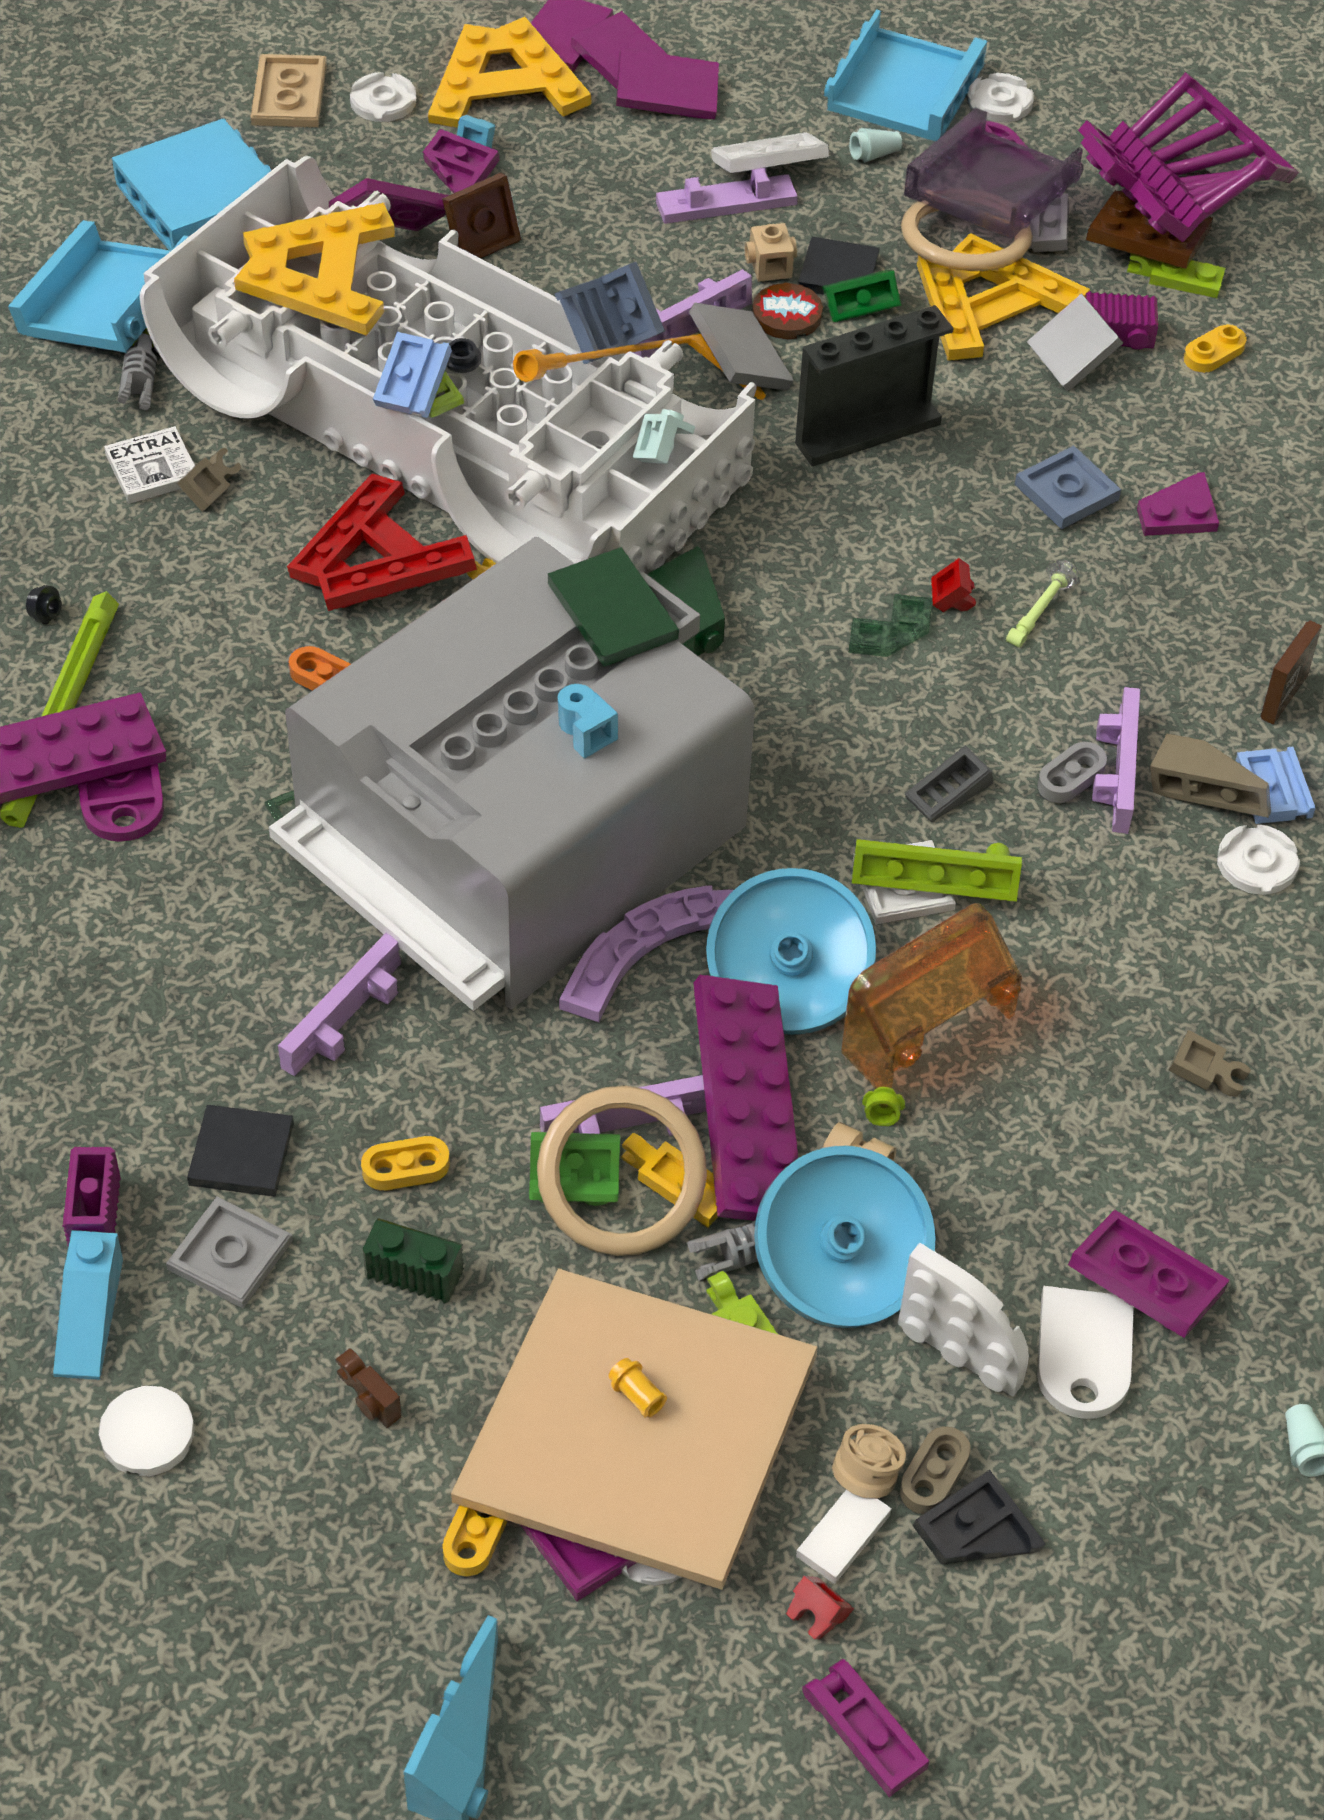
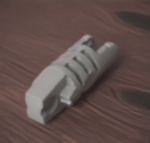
[118,333,157,410]
[687,1221,758,1281]

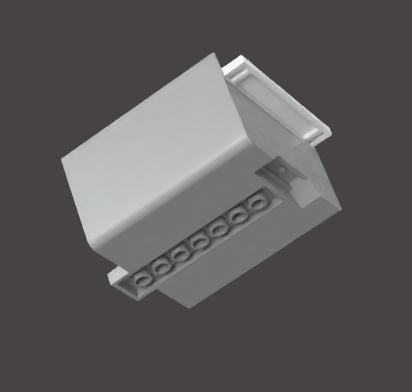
[269,537,755,1011]

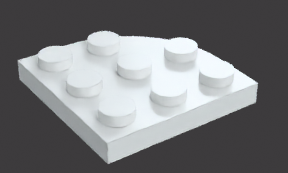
[898,1243,1029,1397]

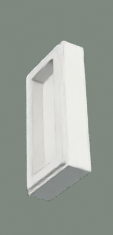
[796,1490,892,1584]

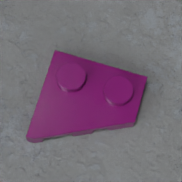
[423,129,500,193]
[1137,472,1219,536]

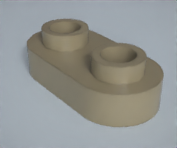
[900,1426,971,1514]

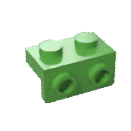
[529,1132,620,1206]

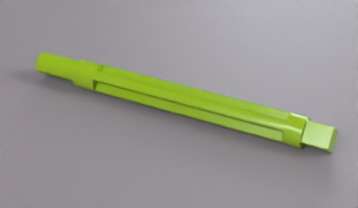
[0,591,119,828]

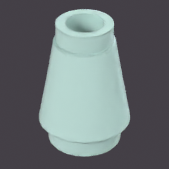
[849,128,902,163]
[1285,1404,1324,1477]

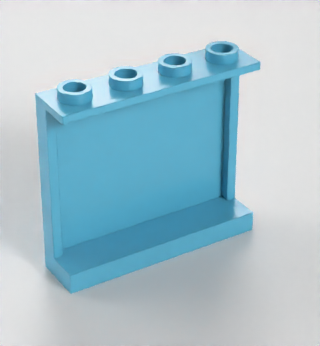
[824,10,987,142]
[112,118,272,251]
[8,221,189,353]

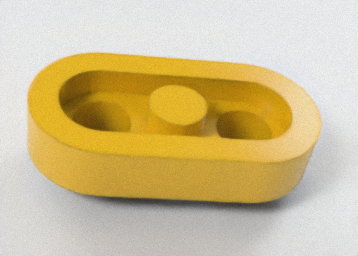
[1184,324,1247,373]
[361,1136,450,1190]
[442,1505,508,1577]

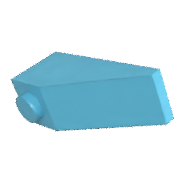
[53,1230,123,1380]

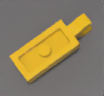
[621,1133,718,1228]

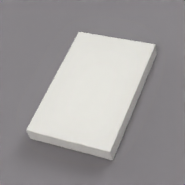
[711,132,829,173]

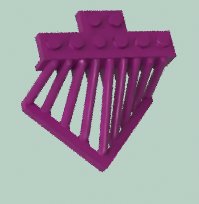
[1078,72,1299,242]

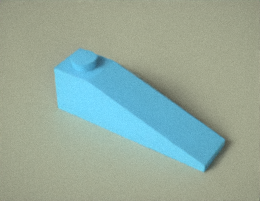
[404,1615,498,1820]

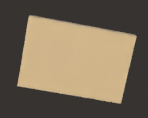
[251,54,327,127]

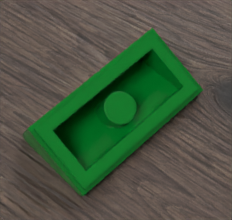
[823,269,901,323]

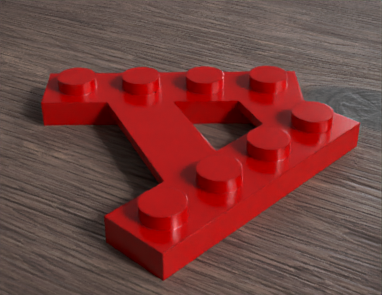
[287,473,477,611]

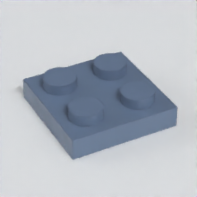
[1015,446,1121,529]

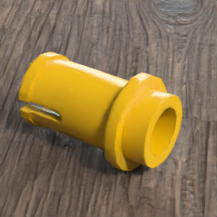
[608,1358,667,1418]

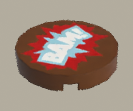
[752,283,823,340]

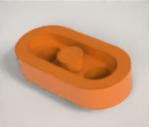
[289,646,351,691]

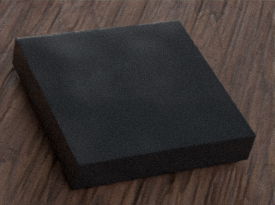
[798,236,880,295]
[187,1104,294,1197]

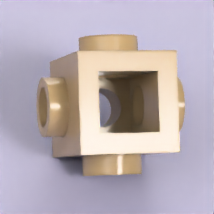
[745,223,797,282]

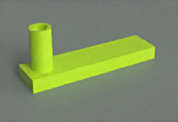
[852,839,1022,902]

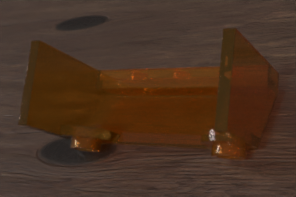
[841,903,1022,1089]

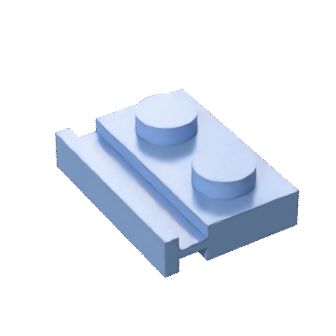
[373,332,452,418]
[1235,747,1315,824]

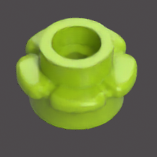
[862,1087,905,1127]

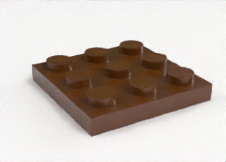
[1086,190,1213,269]

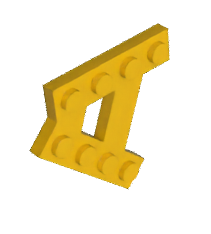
[428,17,592,128]
[234,202,395,336]
[917,233,1090,360]

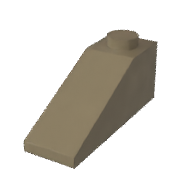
[1150,734,1271,818]

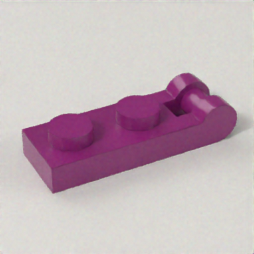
[802,1659,930,1797]

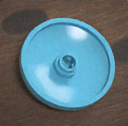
[706,868,876,1035]
[754,1146,935,1328]

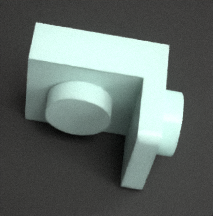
[632,409,695,464]

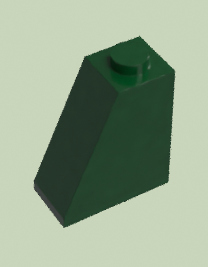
[647,546,725,656]

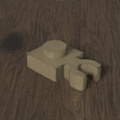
[177,448,241,511]
[1168,1030,1251,1097]

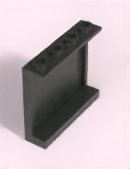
[795,305,954,467]

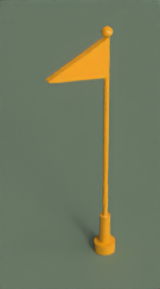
[513,334,766,400]

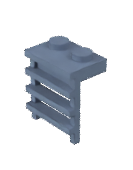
[555,262,665,365]

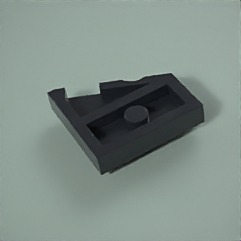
[912,1470,1046,1564]

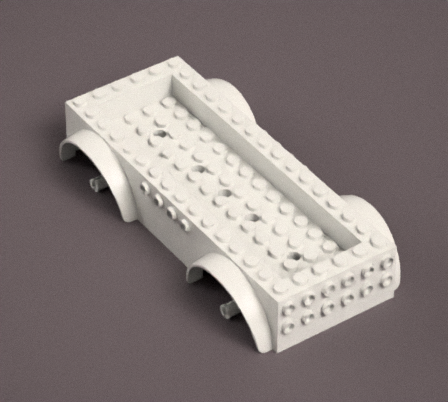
[139,156,756,574]

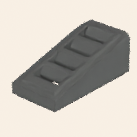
[905,745,993,822]

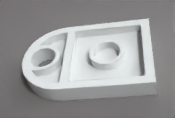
[1037,1286,1134,1419]

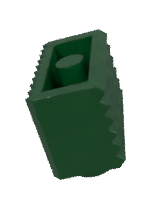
[363,1218,464,1304]

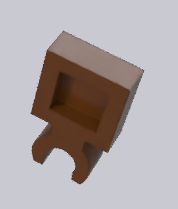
[335,1348,402,1428]

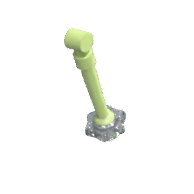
[1006,560,1081,648]

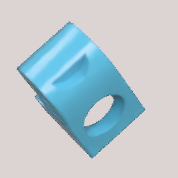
[558,684,618,759]

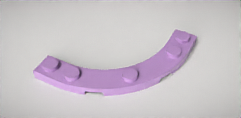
[559,885,733,1022]

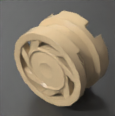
[832,1424,906,1499]

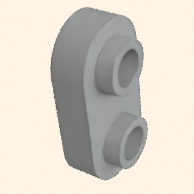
[1038,742,1107,803]

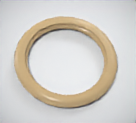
[901,192,1033,271]
[537,1086,707,1256]

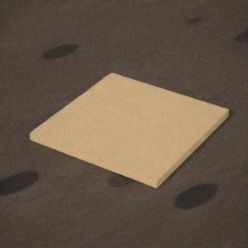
[451,1269,817,1590]

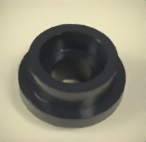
[446,338,481,373]
[26,585,62,624]

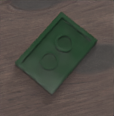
[548,547,679,667]

